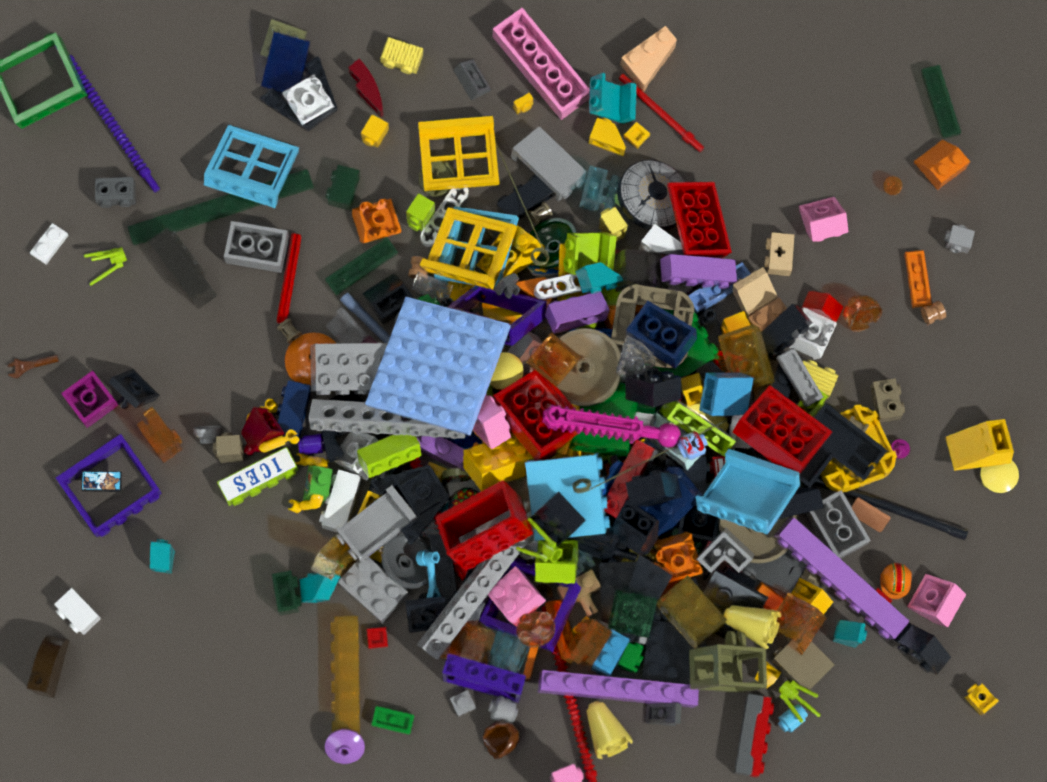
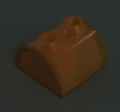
[526,332,581,388]

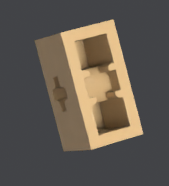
[764,233,794,276]

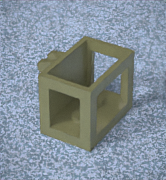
[689,631,767,693]

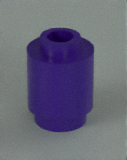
[298,434,325,455]

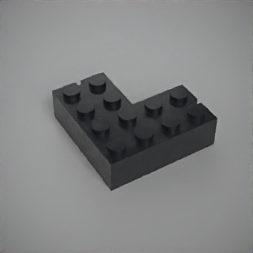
[799,403,887,488]

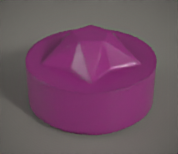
[891,439,910,459]

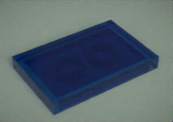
[261,31,311,92]

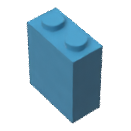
[699,373,753,416]
[591,630,630,677]

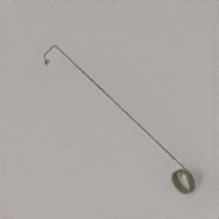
[495,141,549,266]
[572,416,728,493]

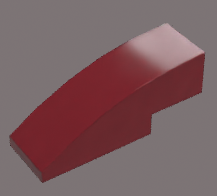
[348,58,384,117]

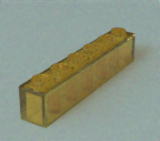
[331,616,360,735]

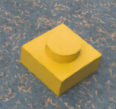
[513,93,533,114]
[624,122,650,149]

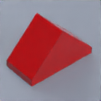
[801,291,844,322]

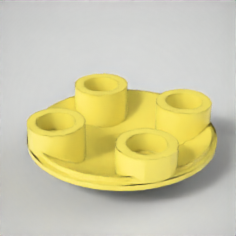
[490,352,524,390]
[980,461,1019,493]

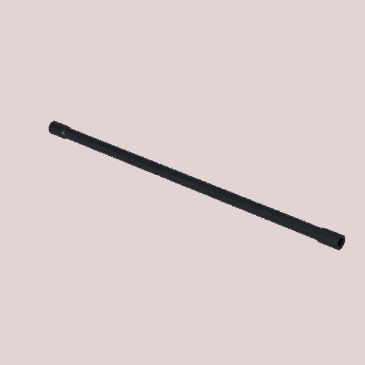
[676,425,969,541]

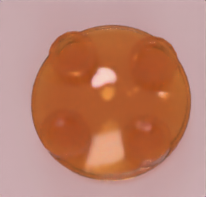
[516,612,556,647]

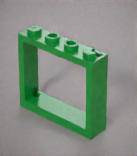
[0,32,88,129]

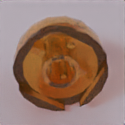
[843,295,883,332]

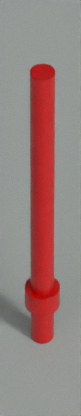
[619,74,705,153]

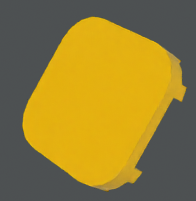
[820,405,897,492]

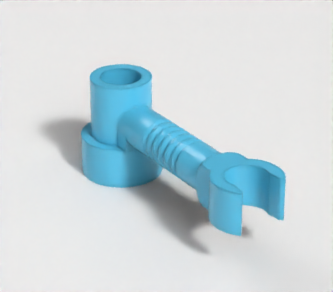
[416,550,441,598]

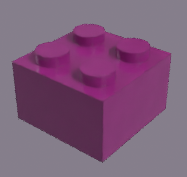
[61,370,118,428]

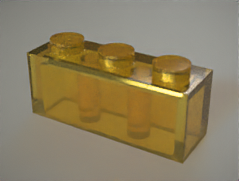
[310,535,353,580]

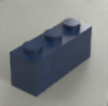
[277,380,311,444]

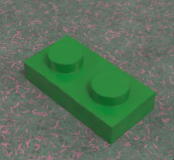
[371,706,415,735]

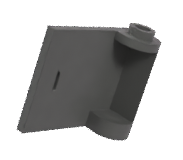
[740,549,806,596]

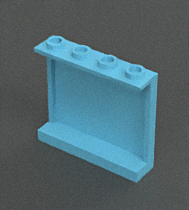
[696,449,800,535]
[525,453,610,541]

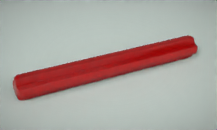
[276,233,302,324]

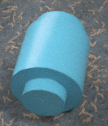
[778,704,808,733]

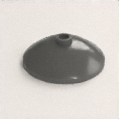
[381,532,431,589]

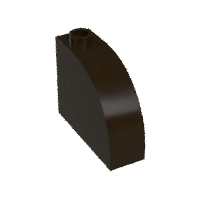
[27,635,69,698]

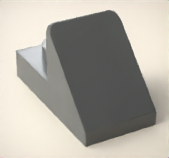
[645,703,682,726]

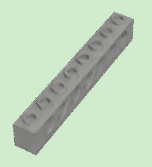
[309,399,465,439]
[417,534,534,660]

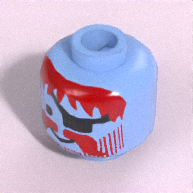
[677,431,708,460]

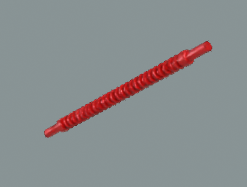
[541,606,598,782]

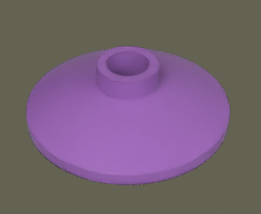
[325,729,365,764]

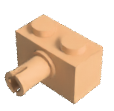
[557,569,601,617]

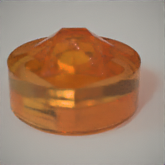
[883,176,903,195]

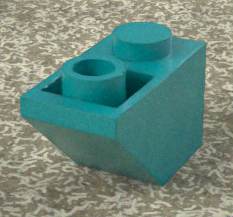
[575,262,623,294]
[150,539,175,574]
[300,569,340,603]
[832,620,867,648]

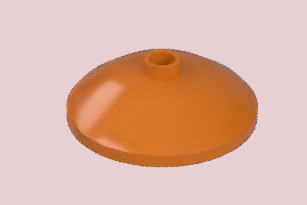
[285,332,337,385]

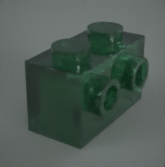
[272,570,302,616]

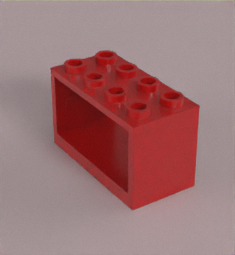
[435,480,534,570]

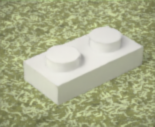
[30,223,69,265]

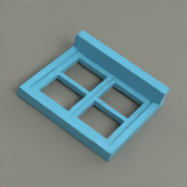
[204,125,299,208]
[434,206,519,288]

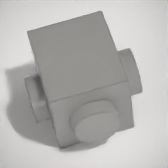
[944,225,975,254]

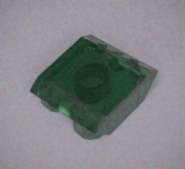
[608,590,657,638]

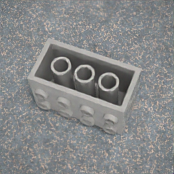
[310,343,388,395]

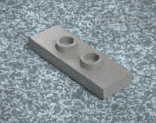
[777,348,823,407]

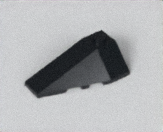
[778,487,824,519]

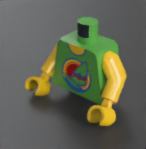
[288,453,332,513]

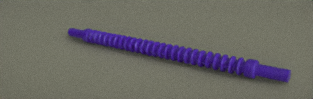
[54,45,160,193]

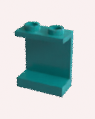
[589,73,637,124]

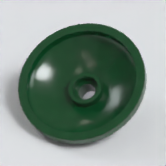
[530,218,577,269]

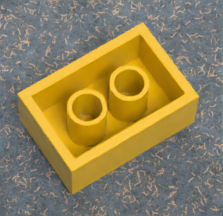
[463,433,534,491]

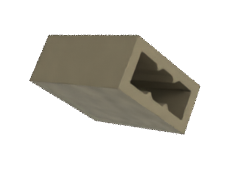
[772,631,835,694]

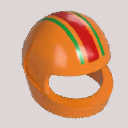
[880,563,912,599]

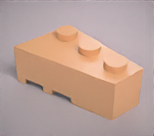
[620,26,677,92]

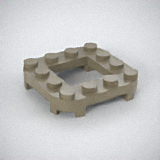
[611,284,694,368]

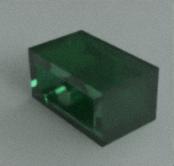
[325,165,360,211]

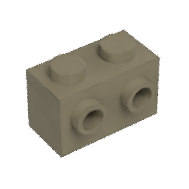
[870,378,905,423]
[213,433,244,464]

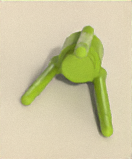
[84,247,127,286]
[516,517,562,563]
[778,680,821,723]

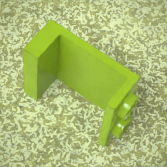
[563,232,617,275]

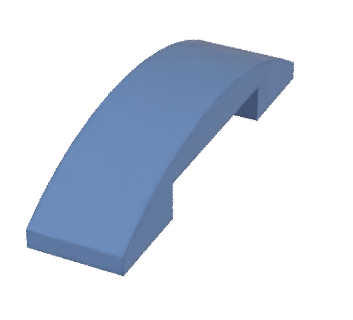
[688,262,751,313]

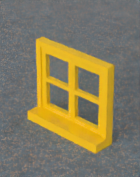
[418,116,499,191]
[420,207,517,290]

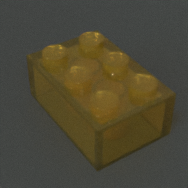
[718,324,775,389]
[656,576,727,649]

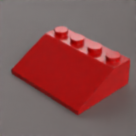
[667,182,732,259]
[493,367,577,461]
[732,385,832,474]

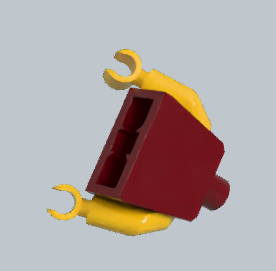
[241,399,300,455]

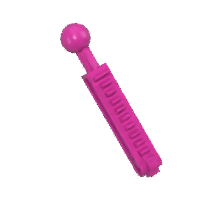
[542,405,681,448]

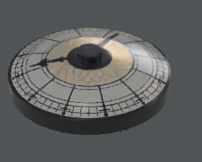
[617,160,686,231]

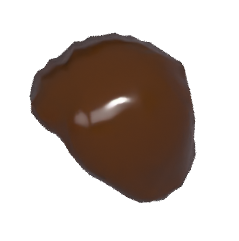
[483,720,519,759]

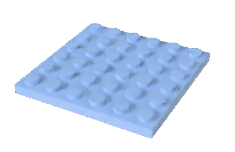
[365,297,511,436]

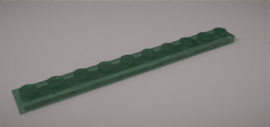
[127,169,314,246]

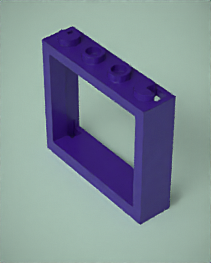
[447,285,546,346]
[56,434,162,537]
[479,558,581,652]
[443,654,526,703]

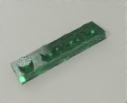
[921,65,961,139]
[325,237,398,296]

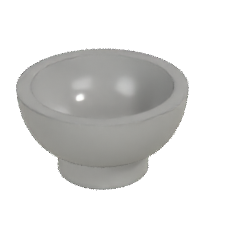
[193,426,221,444]

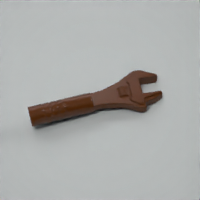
[7,354,59,379]

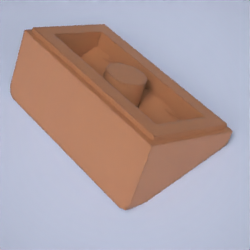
[851,498,891,532]

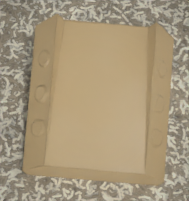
[733,267,778,318]

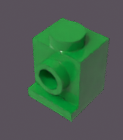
[617,642,644,675]

